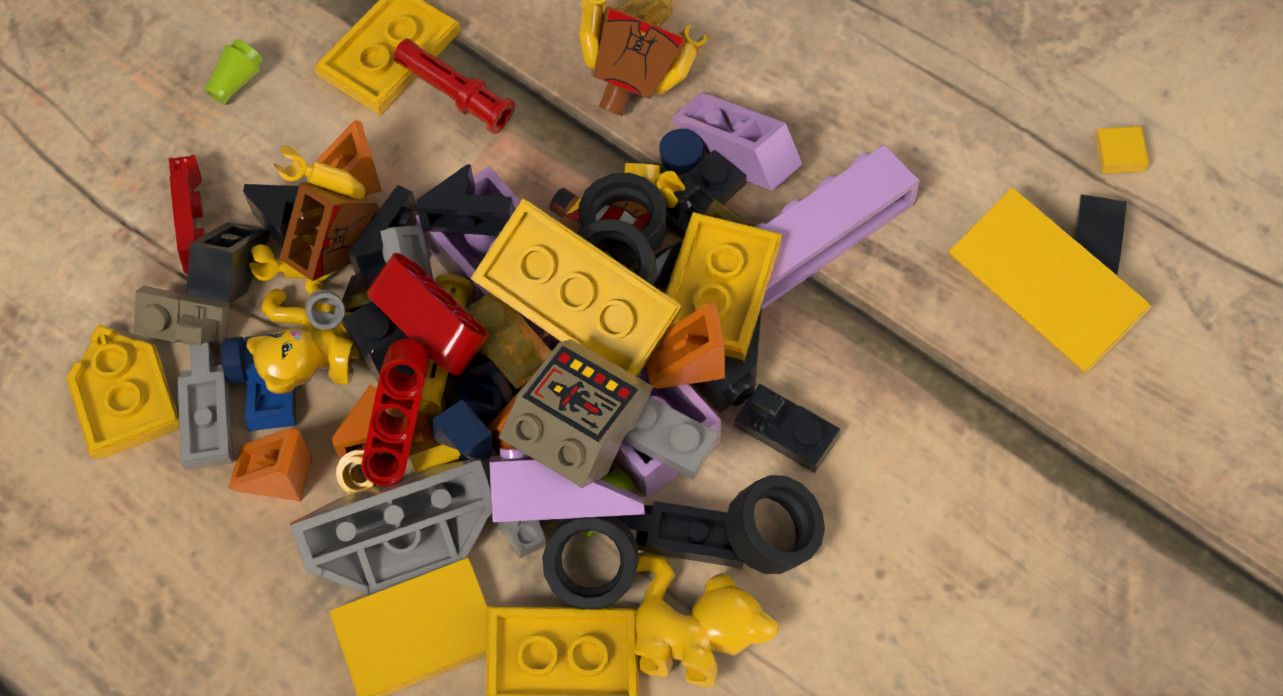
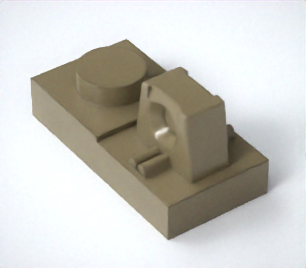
[134,286,229,351]

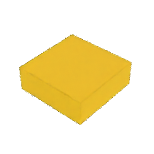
[1095,126,1149,174]
[409,438,461,472]

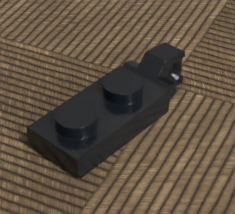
[616,501,744,569]

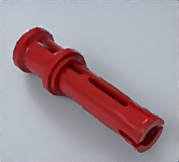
[393,38,515,134]

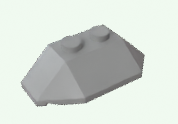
[290,458,492,596]

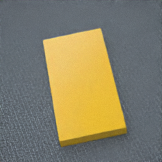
[948,187,1151,375]
[470,198,684,376]

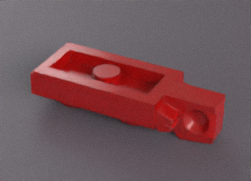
[168,154,205,275]

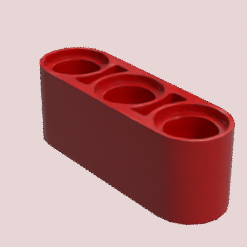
[366,252,489,375]
[362,339,429,486]

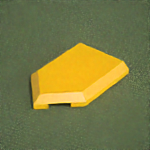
[66,324,180,458]

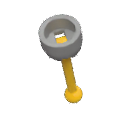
[305,280,345,330]

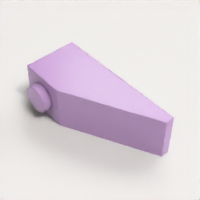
[671,92,802,191]
[489,446,644,522]

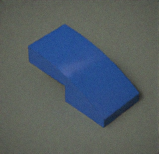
[243,334,296,431]

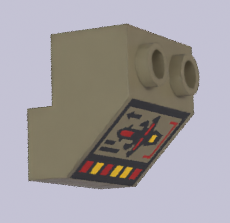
[499,339,654,488]

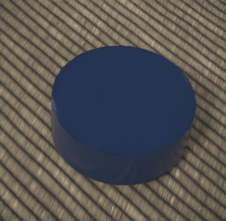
[659,129,703,174]
[221,336,246,384]

